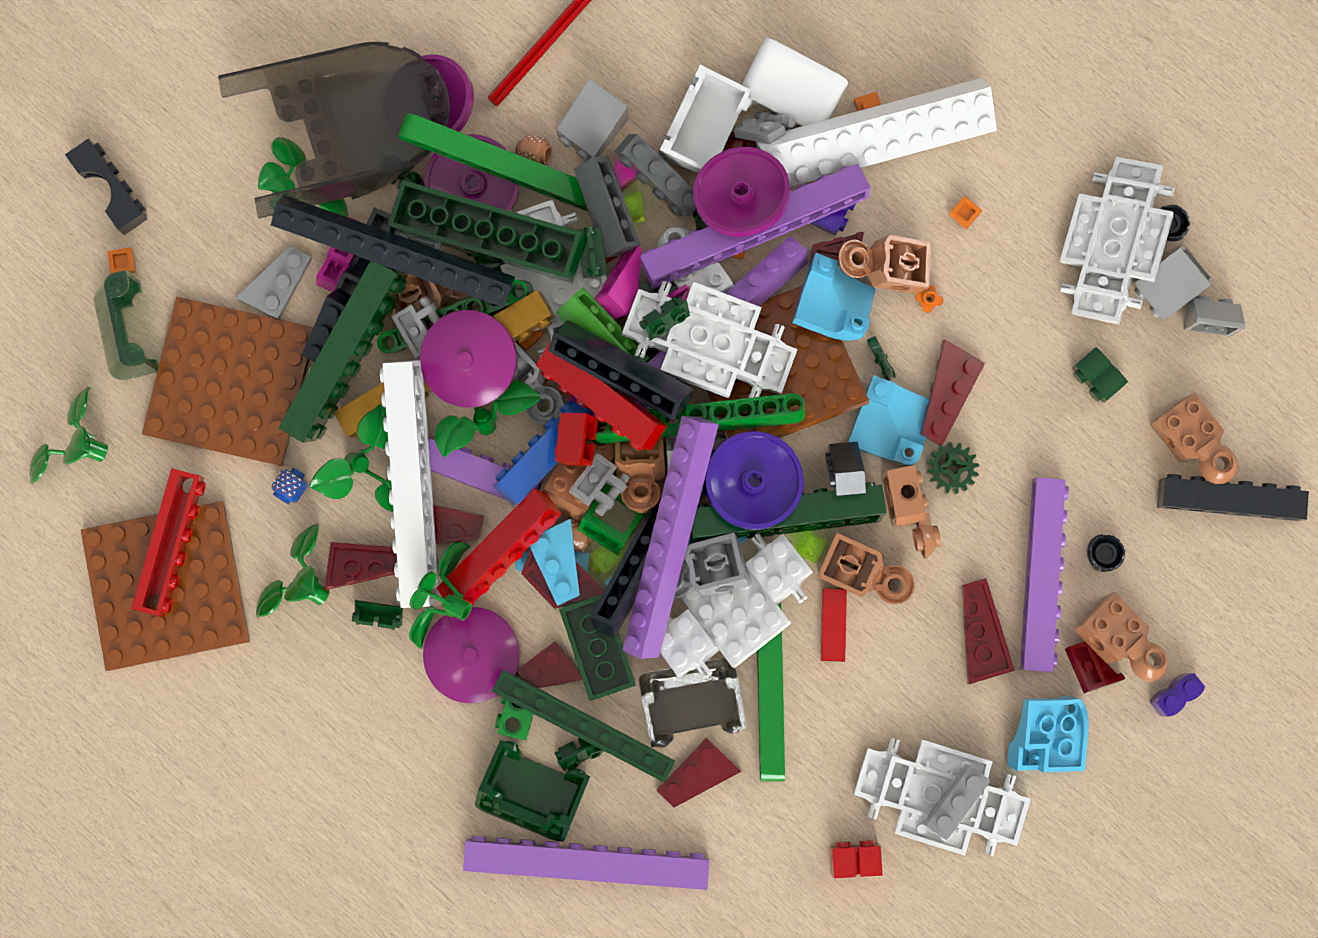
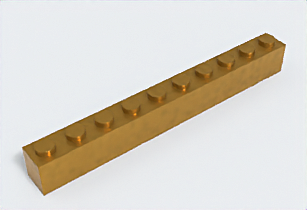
[334,290,556,439]

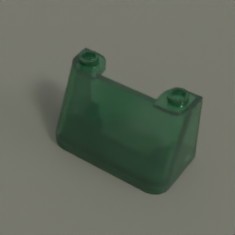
[94,270,159,380]

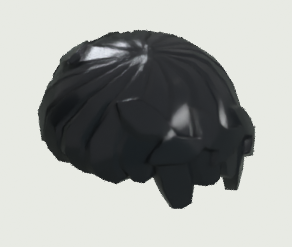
[1160,205,1190,242]
[1087,534,1125,572]

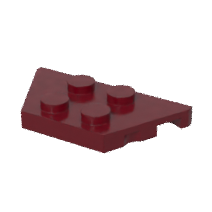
[521,530,604,609]

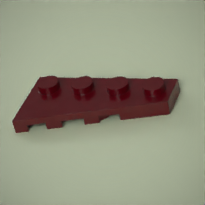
[920,339,985,446]
[962,578,1015,684]

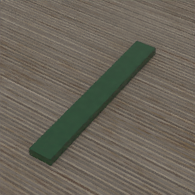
[492,670,675,782]

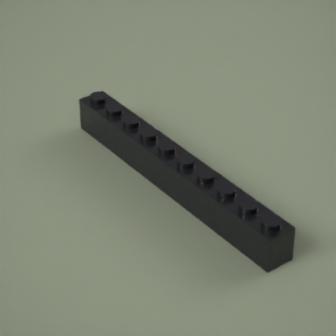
[271,195,515,308]

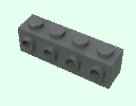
[614,134,696,217]
[574,156,640,258]

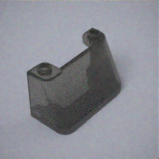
[639,658,747,748]

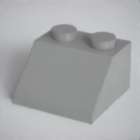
[1184,296,1245,336]

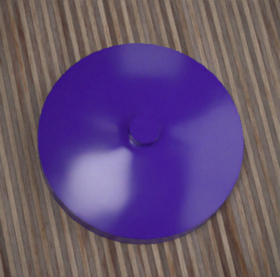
[705,431,804,530]

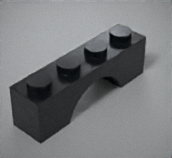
[65,138,147,235]
[335,207,395,295]

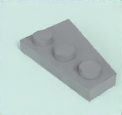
[236,246,312,320]

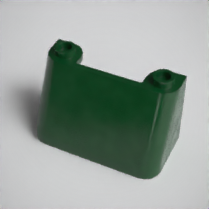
[475,740,590,842]

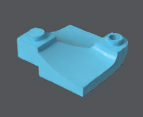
[792,253,876,341]
[848,375,929,466]
[1007,696,1089,772]

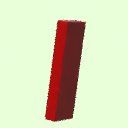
[821,589,847,662]

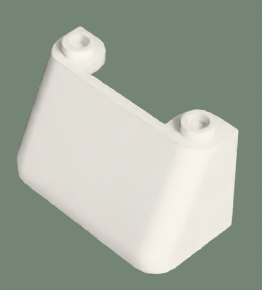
[742,38,848,127]
[658,65,752,173]

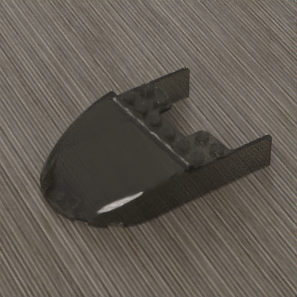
[218,42,450,219]

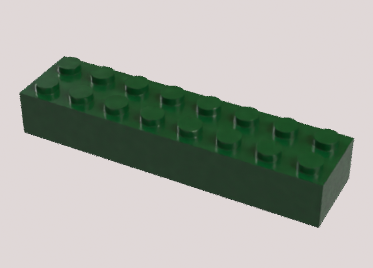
[387,180,587,284]
[279,261,408,443]
[690,482,887,544]

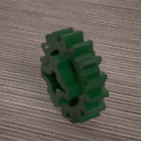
[926,442,979,494]

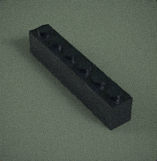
[548,320,693,421]
[1157,474,1309,521]
[590,498,661,638]

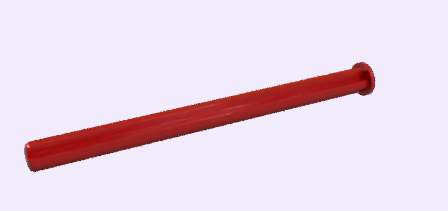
[488,0,592,106]

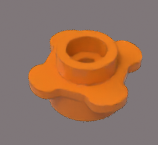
[915,285,943,313]

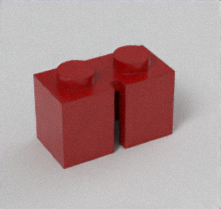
[555,413,598,466]
[830,840,883,878]

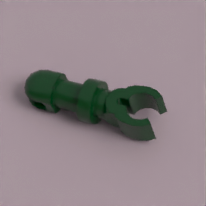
[867,336,896,381]

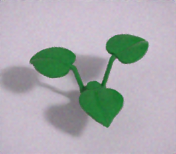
[258,137,348,217]
[435,381,541,457]
[29,387,108,484]
[309,404,394,512]
[256,524,330,618]
[409,542,472,649]

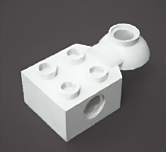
[658,227,734,297]

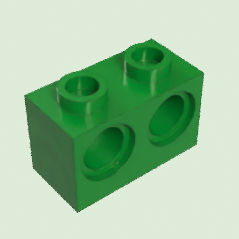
[495,697,533,741]

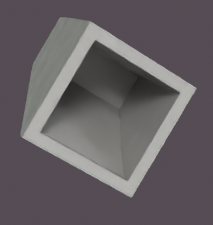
[556,79,628,161]
[1134,245,1214,320]

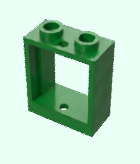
[577,484,646,555]

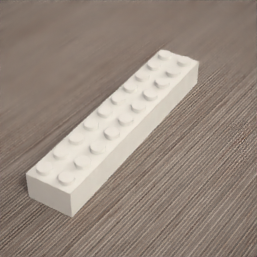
[756,78,997,187]
[380,360,440,608]

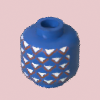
[272,468,308,505]

